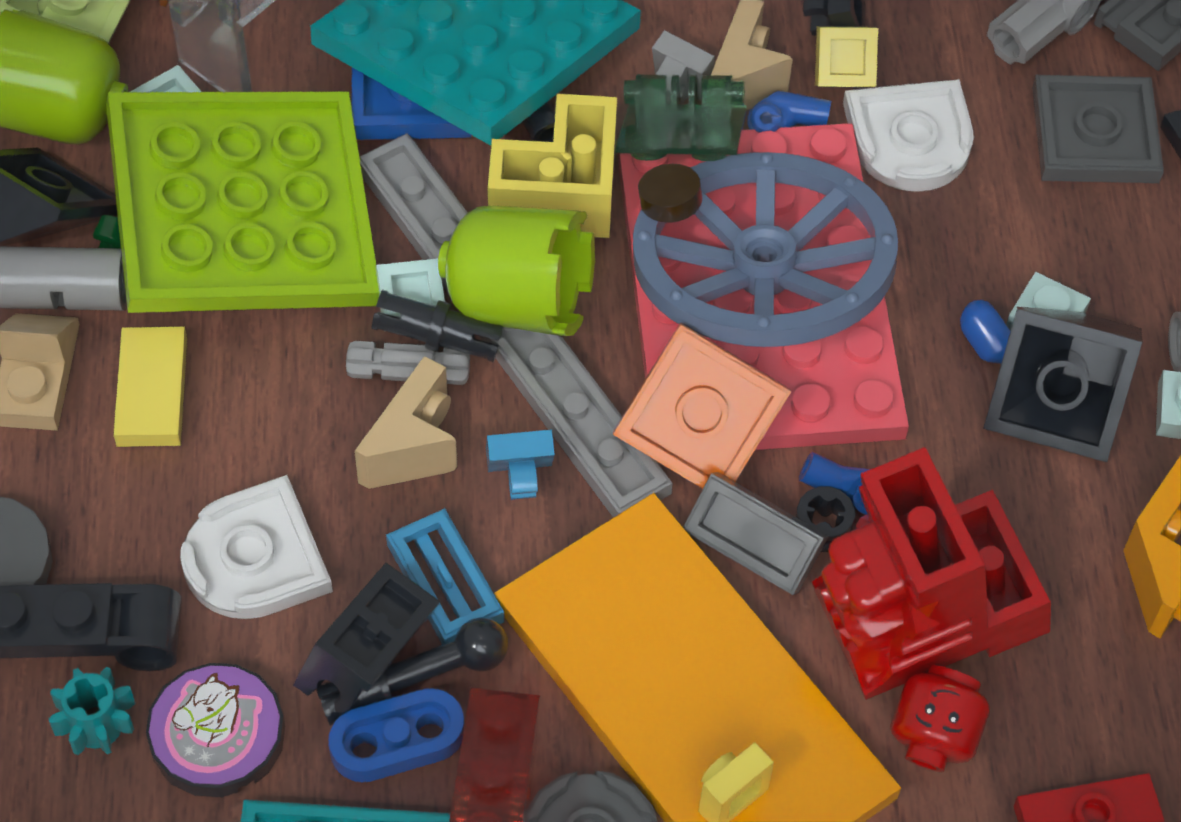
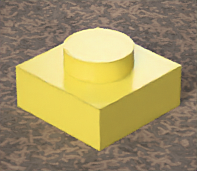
[815,26,878,87]
[698,742,774,822]

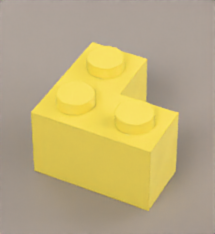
[488,94,617,238]

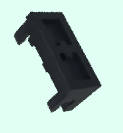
[293,563,440,712]

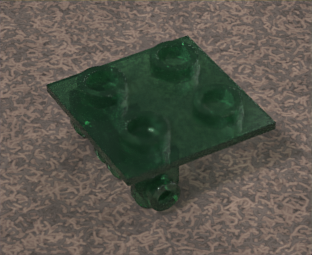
[615,74,747,161]

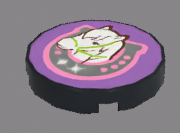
[146,663,285,797]

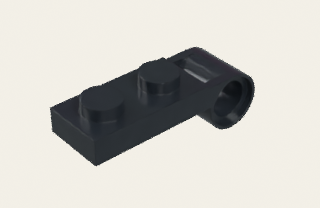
[0,583,182,671]

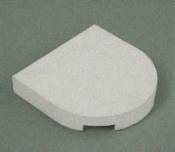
[843,80,973,191]
[181,475,333,619]

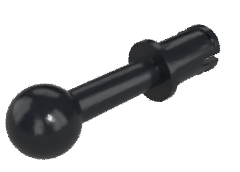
[316,617,508,726]

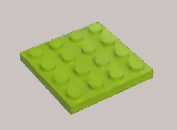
[107,92,379,313]

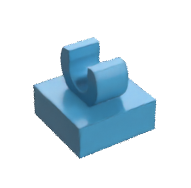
[486,429,555,500]

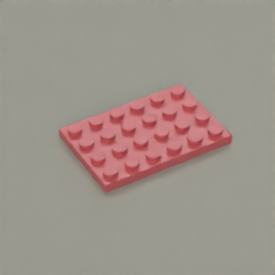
[617,123,909,450]

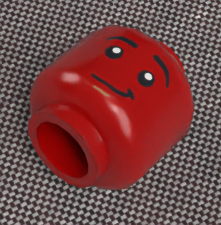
[890,665,990,772]

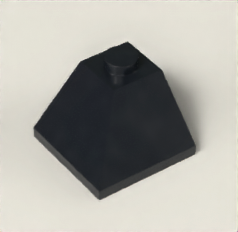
[0,147,118,245]
[983,306,1143,462]

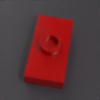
[1013,773,1165,822]

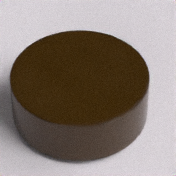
[638,164,702,223]

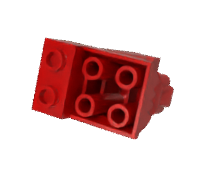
[812,447,1051,700]

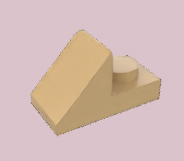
[704,0,793,122]
[0,313,80,431]
[355,356,457,489]

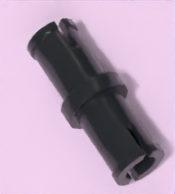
[371,289,504,363]

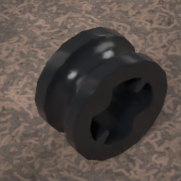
[796,486,855,552]

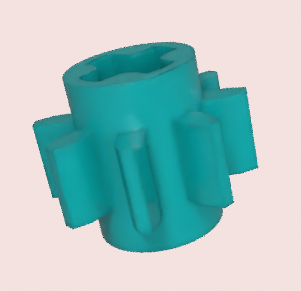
[48,667,136,755]

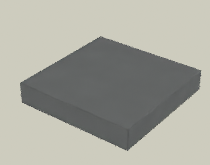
[1032,75,1164,183]

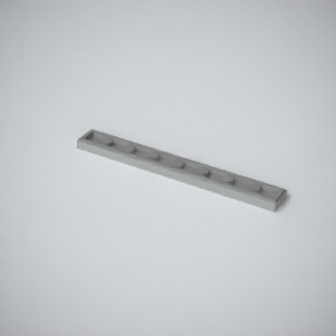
[359,133,673,518]

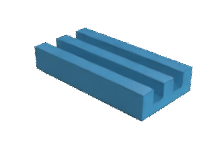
[386,508,504,645]

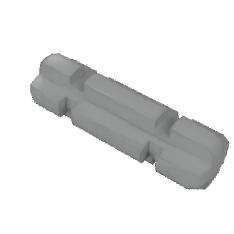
[346,341,470,385]

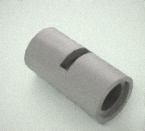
[0,246,127,311]

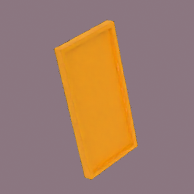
[494,493,901,822]

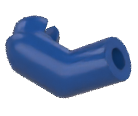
[747,91,832,133]
[960,300,1010,364]
[799,452,870,515]

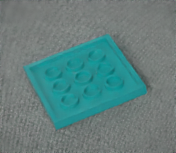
[310,0,641,146]

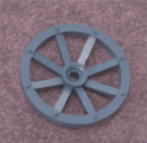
[633,152,898,347]

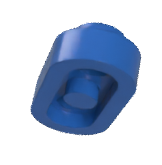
[329,689,464,782]

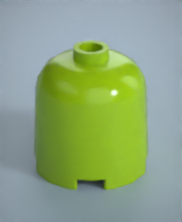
[0,9,128,145]
[438,206,595,336]

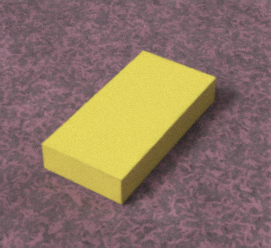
[114,327,187,447]

